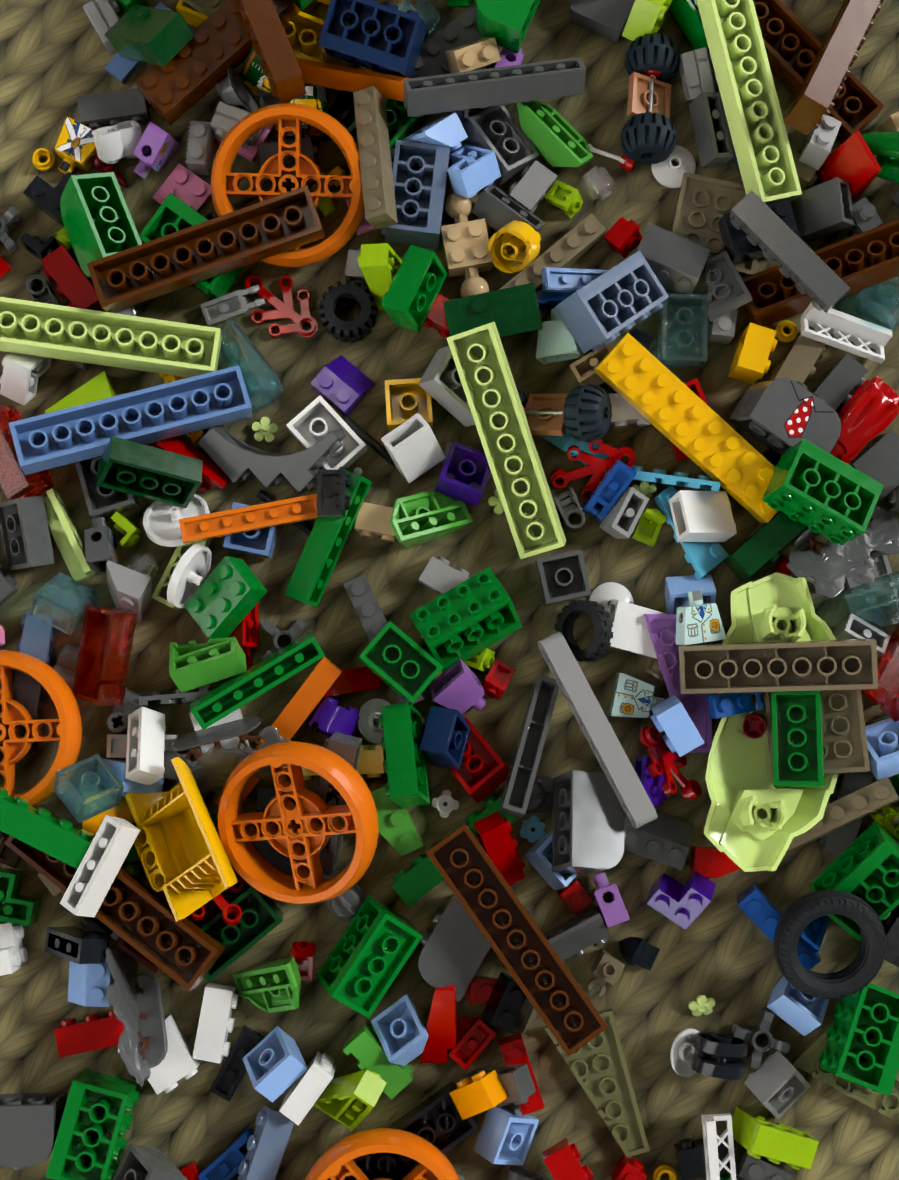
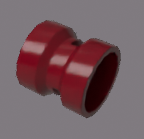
[743,712,767,739]

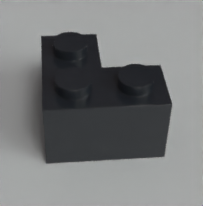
[23,171,73,227]

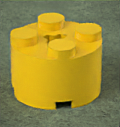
[488,220,541,273]

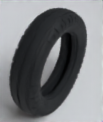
[773,890,886,999]

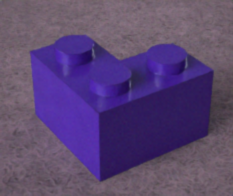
[646,871,716,930]

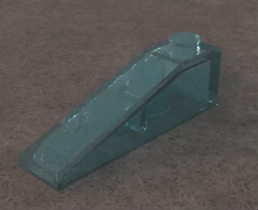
[221,317,284,414]

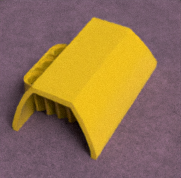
[125,757,238,922]

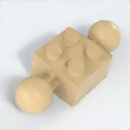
[441,191,493,298]

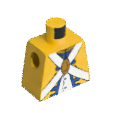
[55,116,97,175]

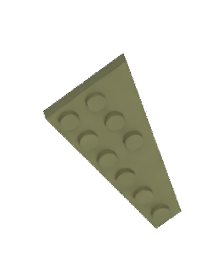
[544,1009,650,1158]
[790,1018,899,1123]

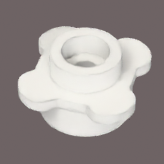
[432,790,459,818]

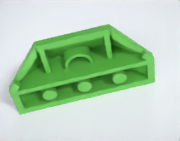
[517,100,593,167]
[390,490,473,547]
[232,956,302,1013]

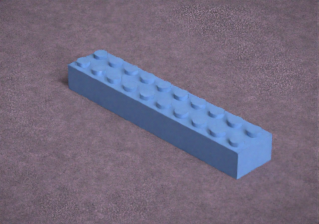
[9,365,253,475]

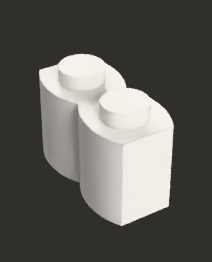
[92,120,142,164]

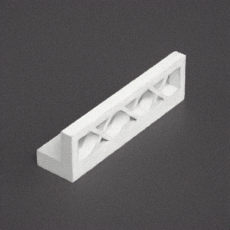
[800,303,893,364]
[701,1113,736,1180]

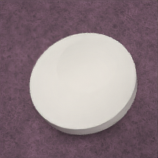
[143,494,210,547]
[167,544,212,608]

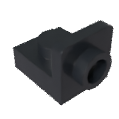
[20,232,59,260]

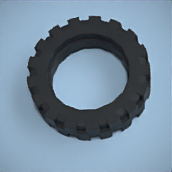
[555,600,613,662]

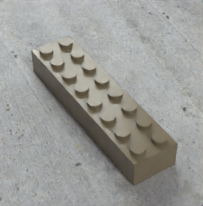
[679,638,878,694]

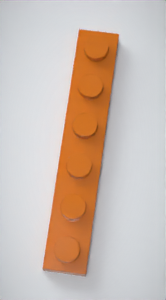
[179,493,321,543]

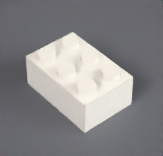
[286,395,367,470]

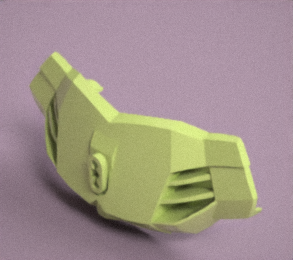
[704,572,839,872]

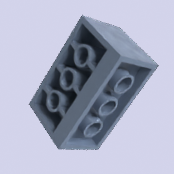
[381,140,450,249]
[554,250,669,354]

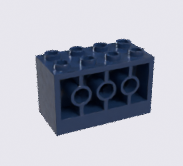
[318,0,427,78]

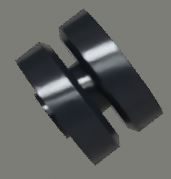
[692,1032,748,1080]

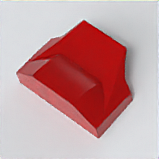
[448,1015,497,1071]

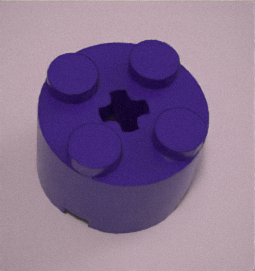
[308,696,360,737]

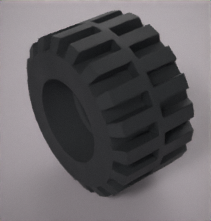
[319,280,377,343]

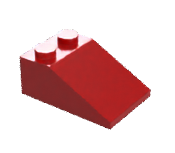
[816,131,882,200]
[449,717,510,804]

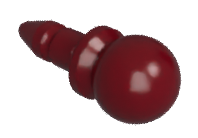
[92,154,128,188]

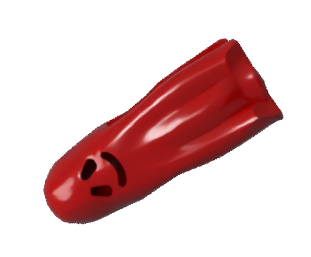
[830,376,899,464]

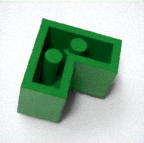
[0,867,42,926]

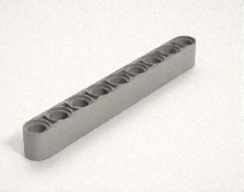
[538,632,657,829]

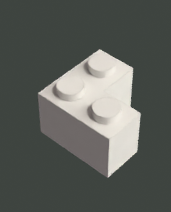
[0,353,52,405]
[0,922,28,976]

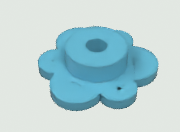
[520,815,545,843]

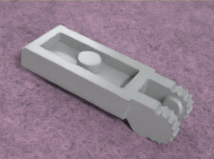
[200,285,265,326]

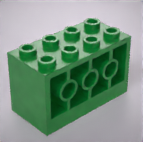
[139,193,245,300]
[762,438,884,545]
[409,567,523,673]
[809,821,899,941]
[316,895,423,1018]
[819,983,899,1097]
[45,1068,140,1180]

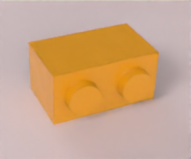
[450,1070,508,1120]

